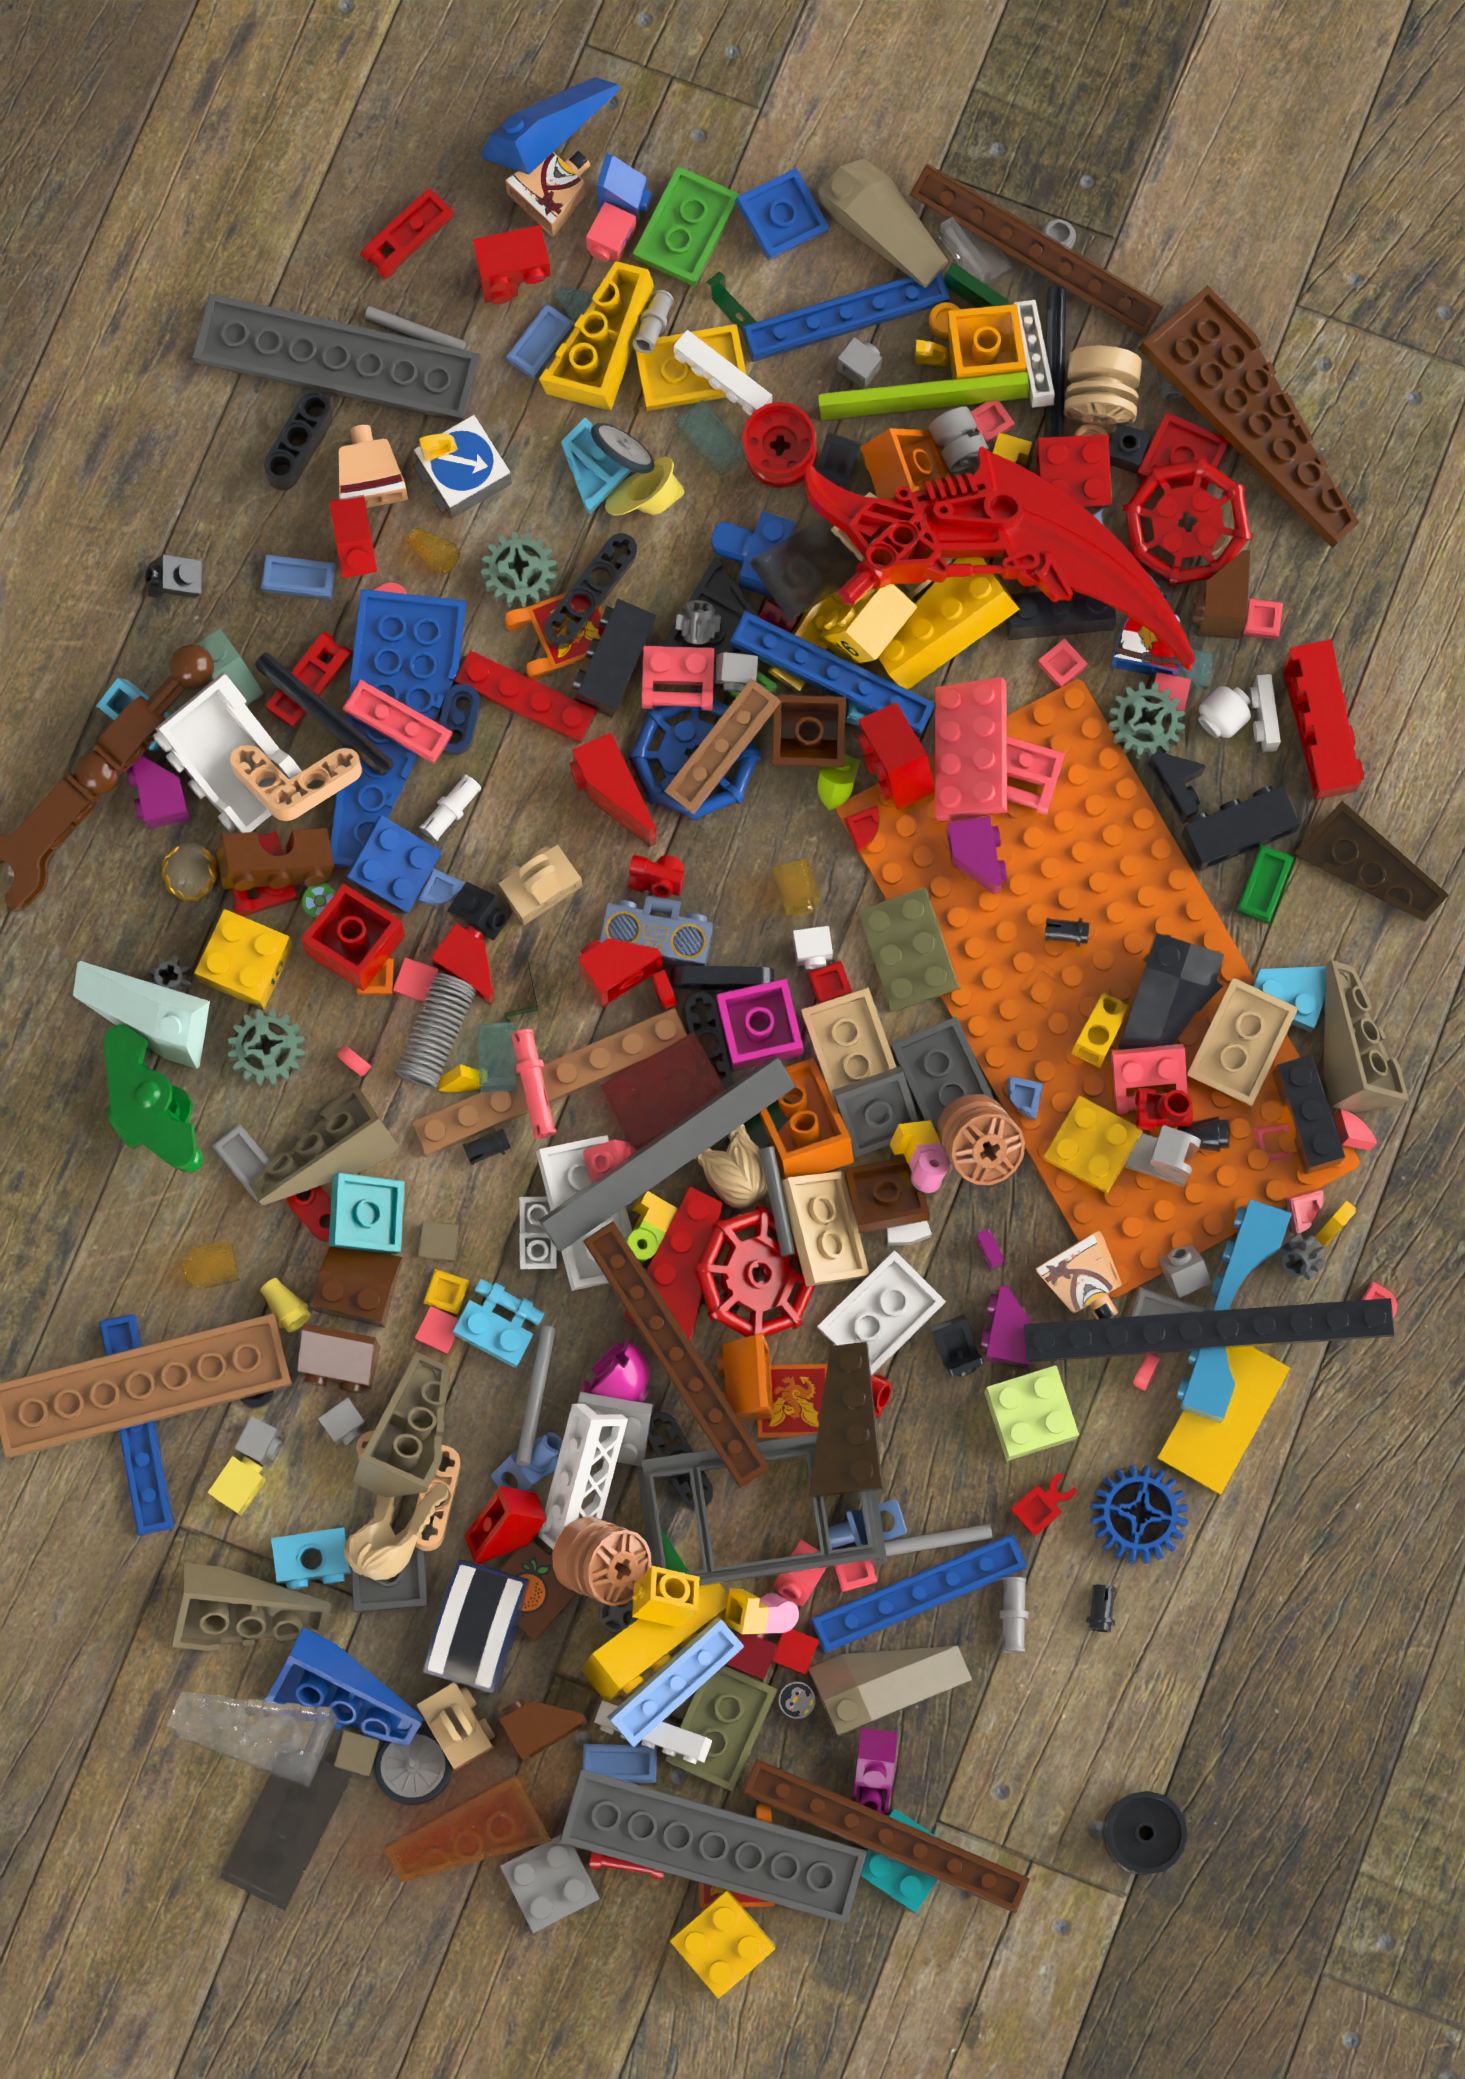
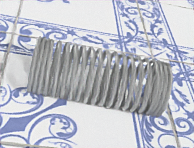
[394,973,477,1089]

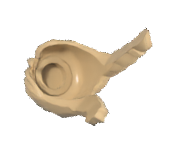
[694,1124,768,1209]
[344,1482,448,1580]

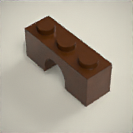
[216,828,334,891]

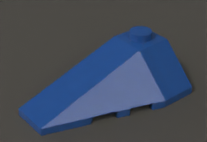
[481,77,620,175]
[264,1627,424,1746]

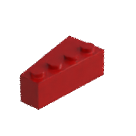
[1281,639,1364,800]
[624,1187,722,1343]

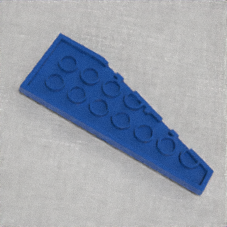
[331,589,466,868]

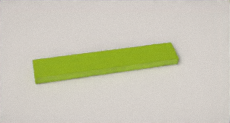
[818,372,1029,421]

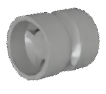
[928,406,990,472]

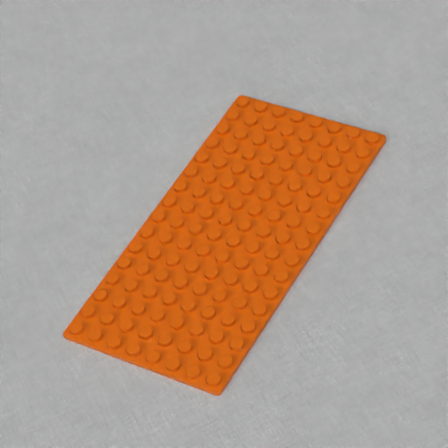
[836,679,1360,1299]

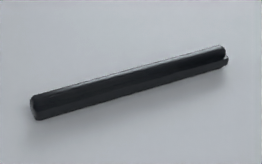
[1044,287,1066,438]
[255,652,394,777]

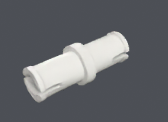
[419,774,482,842]

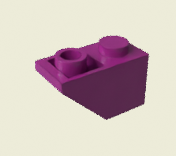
[127,755,190,829]
[946,816,1007,894]
[979,1285,1033,1369]
[852,1728,897,1815]

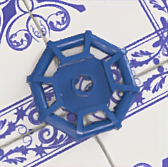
[628,691,761,820]

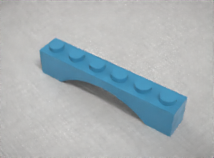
[1176,1199,1292,1423]

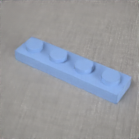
[607,1617,744,1747]

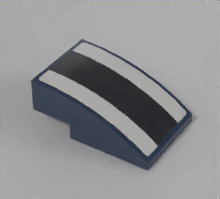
[423,1559,530,1693]

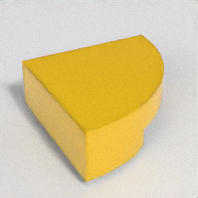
[914,340,949,366]
[419,434,458,462]
[438,1064,489,1093]
[1314,1201,1356,1247]

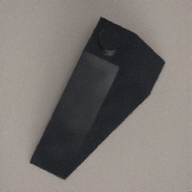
[1118,933,1224,1050]

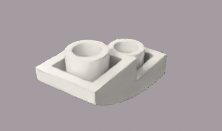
[519,1196,557,1269]

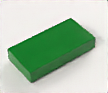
[1235,845,1294,924]

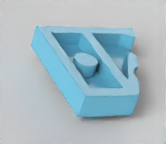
[561,418,632,514]
[1252,966,1326,1032]

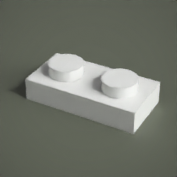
[1249,674,1281,753]

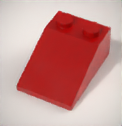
[569,732,656,847]

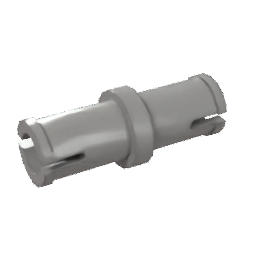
[633,290,674,354]
[999,1577,1029,1654]

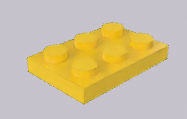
[635,324,746,411]

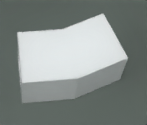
[887,1221,932,1246]

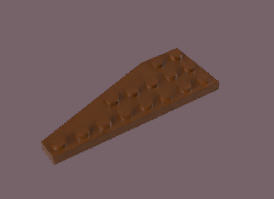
[1138,285,1359,548]

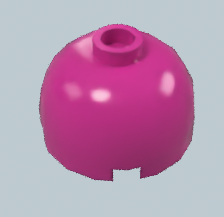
[579,1339,651,1402]

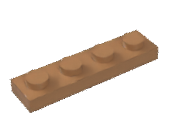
[665,678,781,814]

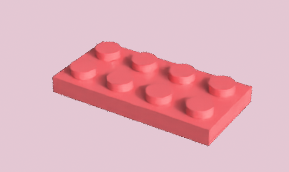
[935,677,1007,822]

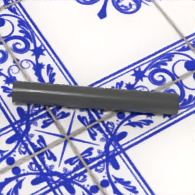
[760,1146,795,1256]

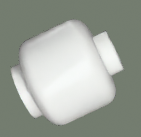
[1198,686,1251,738]

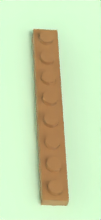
[412,1008,689,1157]

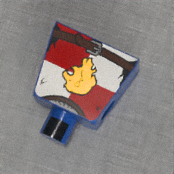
[1110,593,1180,676]

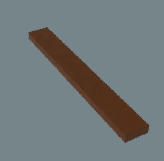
[909,164,1165,337]
[583,1221,771,1488]
[742,1758,1030,1914]

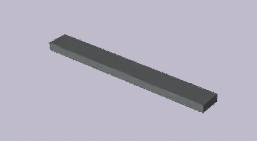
[538,1055,796,1252]

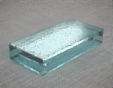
[676,400,745,476]
[479,1022,517,1092]

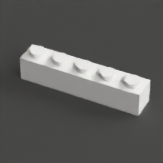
[1014,300,1055,408]
[674,330,772,416]
[594,1700,712,1764]

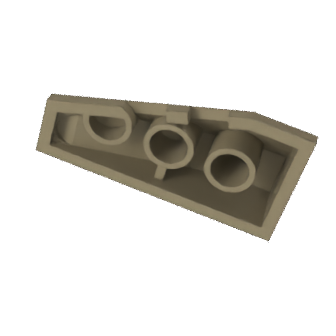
[818,158,948,288]
[1323,960,1409,1112]
[249,1085,400,1206]
[352,1352,449,1497]
[172,1563,331,1651]
[808,1646,972,1737]

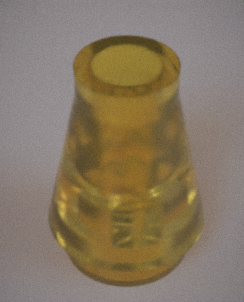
[407,527,460,574]

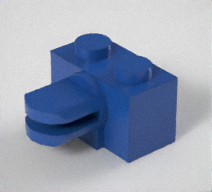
[711,511,795,598]

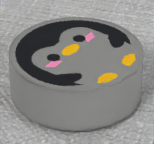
[779,1682,815,1719]

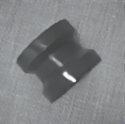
[599,1599,639,1632]

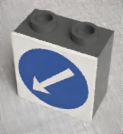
[413,415,512,519]

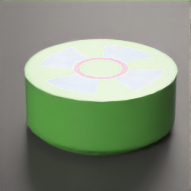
[302,884,336,920]

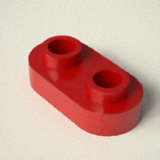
[286,1186,331,1242]

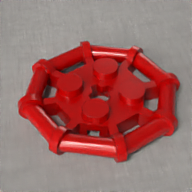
[1122,457,1253,587]
[693,1206,816,1337]

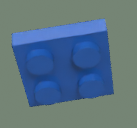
[735,168,830,261]
[345,816,442,914]

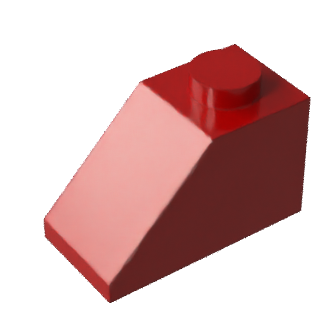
[329,495,377,578]
[431,923,495,1005]
[464,1486,547,1563]

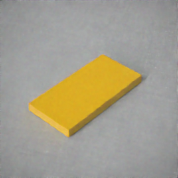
[1156,1347,1290,1495]

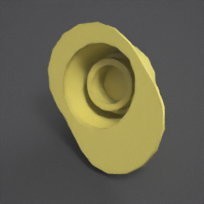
[605,456,684,516]

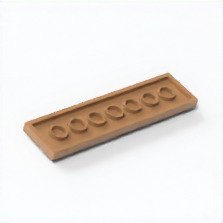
[0,1313,292,1459]

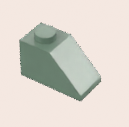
[196,629,264,707]

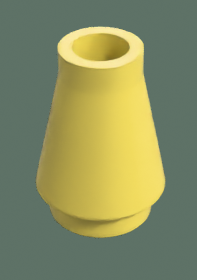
[260,1278,311,1332]

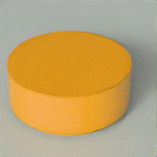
[929,302,961,339]

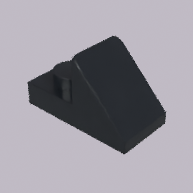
[1149,752,1206,824]

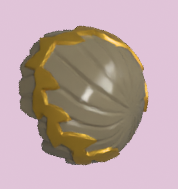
[161,842,217,902]

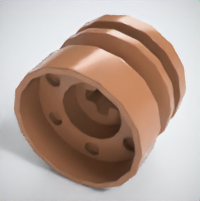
[936,1094,1025,1185]
[553,1516,651,1606]

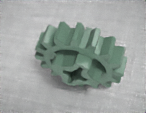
[481,531,557,608]
[1108,682,1186,759]
[228,1009,306,1087]

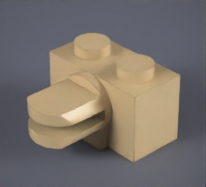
[498,844,582,926]
[417,1682,496,1771]

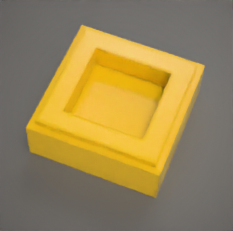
[423,1269,470,1316]

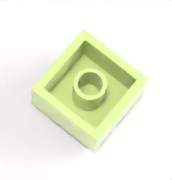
[984,1365,1079,1461]

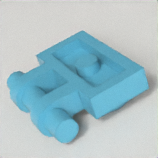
[451,1279,544,1368]

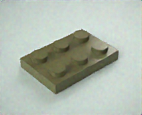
[858,887,961,1012]
[665,1665,778,1792]

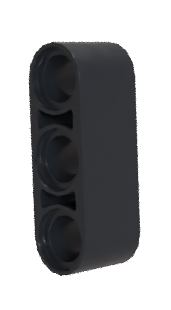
[264,391,333,491]

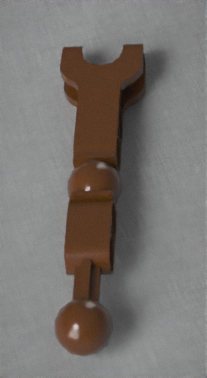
[0,644,214,912]

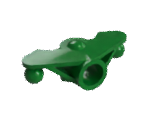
[104,1024,204,1173]

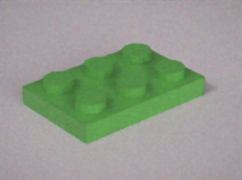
[633,166,740,287]

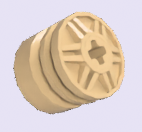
[1064,345,1142,428]

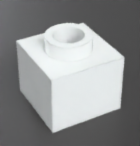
[793,926,833,969]

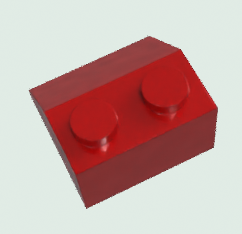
[578,938,663,1008]

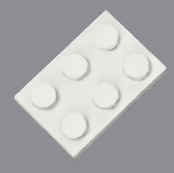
[817,1250,946,1375]

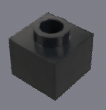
[1109,423,1151,474]

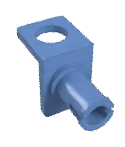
[491,1432,563,1491]
[828,1499,907,1549]

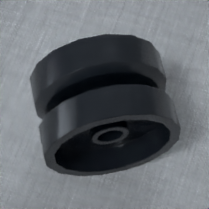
[1101,1791,1188,1875]

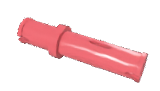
[510,1029,557,1139]

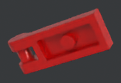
[360,188,454,279]
[265,632,354,730]

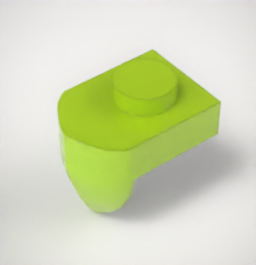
[818,754,861,811]

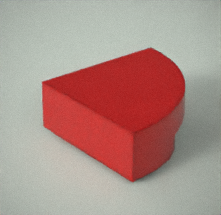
[844,805,880,853]

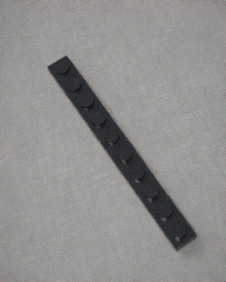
[1024,1298,1394,1363]

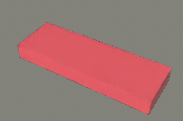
[342,679,452,764]

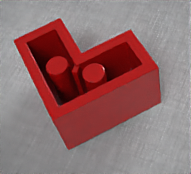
[473,225,551,304]

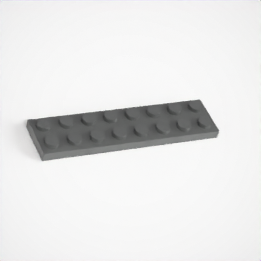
[192,293,480,422]
[560,1768,867,1924]

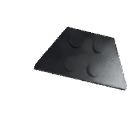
[662,557,759,668]

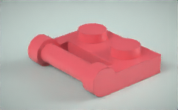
[642,646,714,711]
[1007,736,1065,816]
[1111,1044,1188,1116]

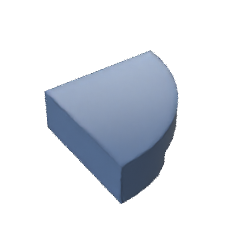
[418,868,465,905]
[1007,1076,1043,1120]

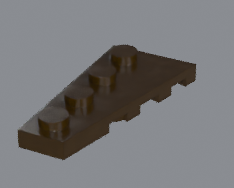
[1294,801,1449,922]
[809,1342,883,1498]

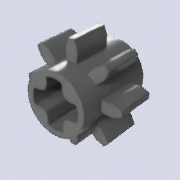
[675,600,721,644]
[148,956,192,992]
[1280,1233,1326,1280]

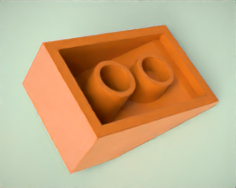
[759,1057,854,1179]

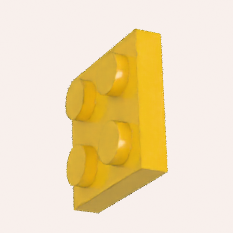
[1044,1095,1143,1194]

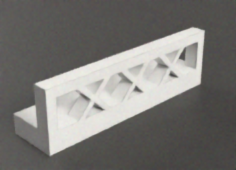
[538,1404,628,1550]

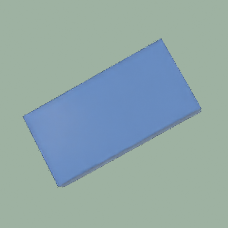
[506,303,575,380]
[261,555,336,600]
[582,1744,657,1783]

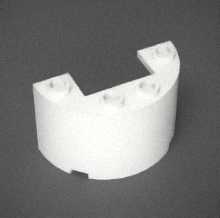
[153,673,302,833]

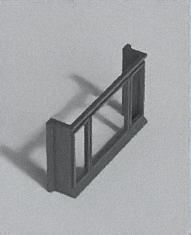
[637,1433,887,1586]

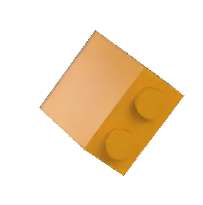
[948,304,1026,379]

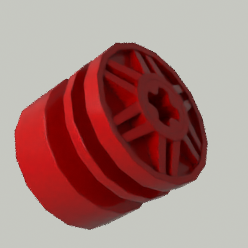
[742,402,818,489]

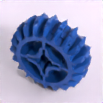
[1089,1465,1189,1564]

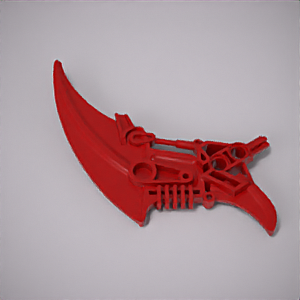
[804,446,1195,671]

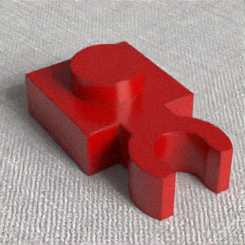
[1010,1473,1077,1537]

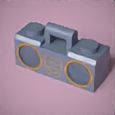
[600,895,713,966]

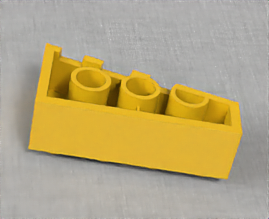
[539,261,654,411]
[878,557,1020,690]
[580,1583,728,1703]

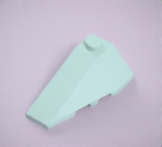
[73,961,210,1069]

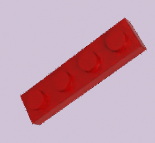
[454,650,597,744]

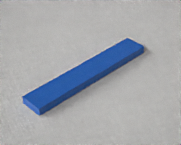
[742,272,950,362]
[728,611,935,737]
[99,1314,175,1536]
[810,1533,1027,1653]

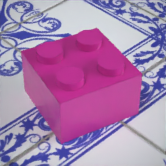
[716,979,803,1072]

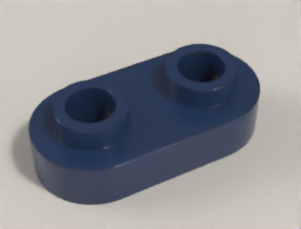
[439,684,481,755]

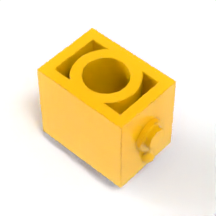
[632,1566,700,1628]

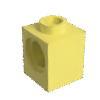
[207,1456,266,1516]

